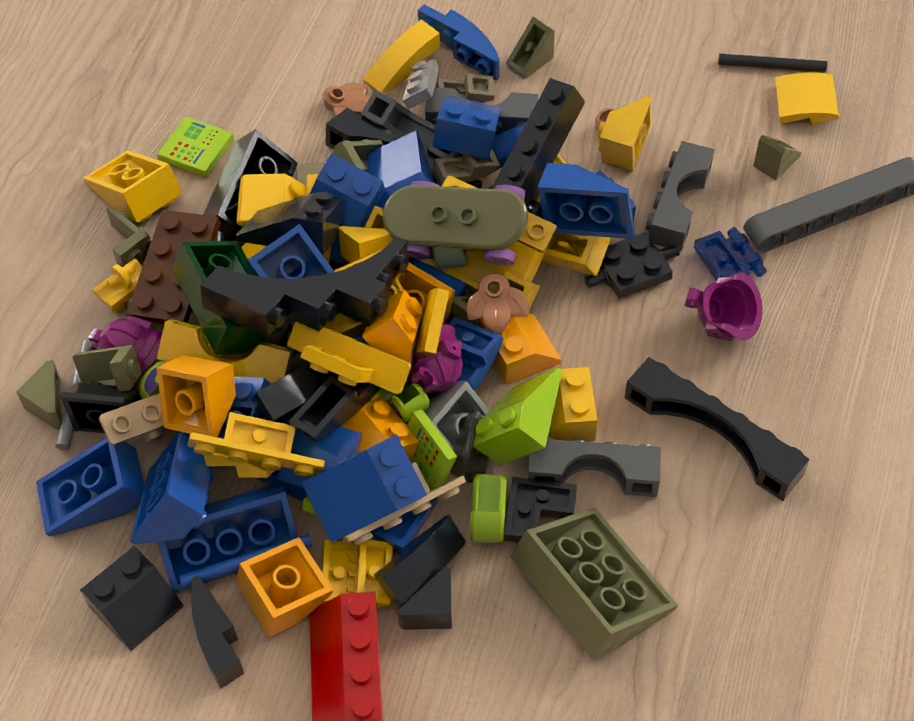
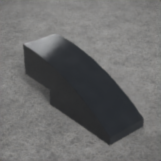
[251,364,339,422]
[289,375,381,441]
[374,515,466,605]
[191,575,244,689]

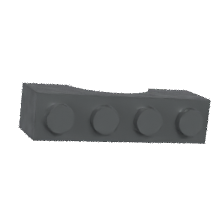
[425,88,538,135]
[361,90,463,159]
[645,141,715,252]
[528,437,661,497]

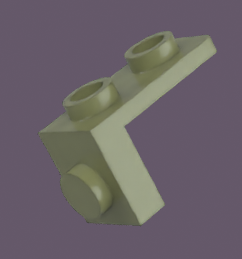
[327,139,384,171]
[106,206,151,267]
[73,345,142,392]

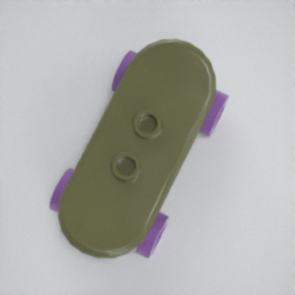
[383,181,528,265]

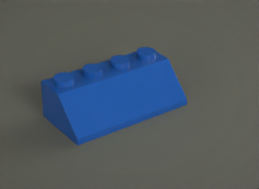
[130,431,214,545]
[158,482,298,592]

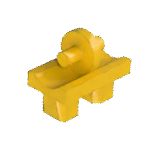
[93,258,143,313]

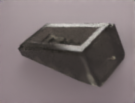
[450,409,489,483]

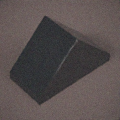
[397,566,452,630]

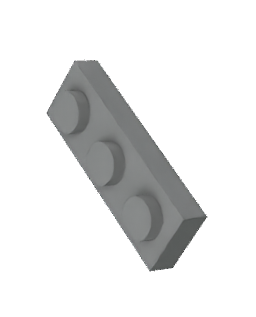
[402,59,439,110]

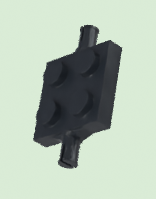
[584,232,680,298]

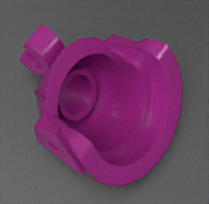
[684,273,763,341]
[88,315,163,379]
[407,324,463,393]

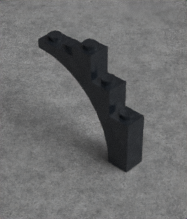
[200,237,410,337]

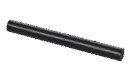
[718,53,827,72]

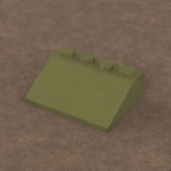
[510,507,678,660]

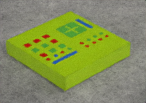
[157,116,234,178]
[407,409,457,498]

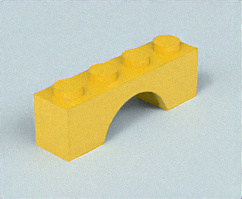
[157,319,294,383]

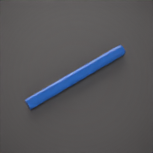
[179,534,313,589]

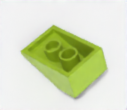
[473,367,563,466]

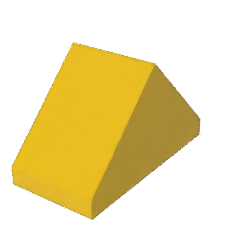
[339,226,394,263]

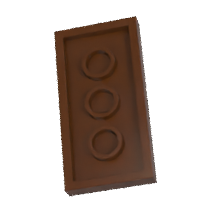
[126,209,221,324]

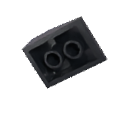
[236,192,343,255]

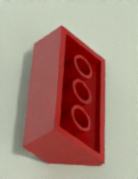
[310,592,383,721]

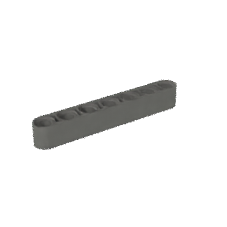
[743,157,914,252]

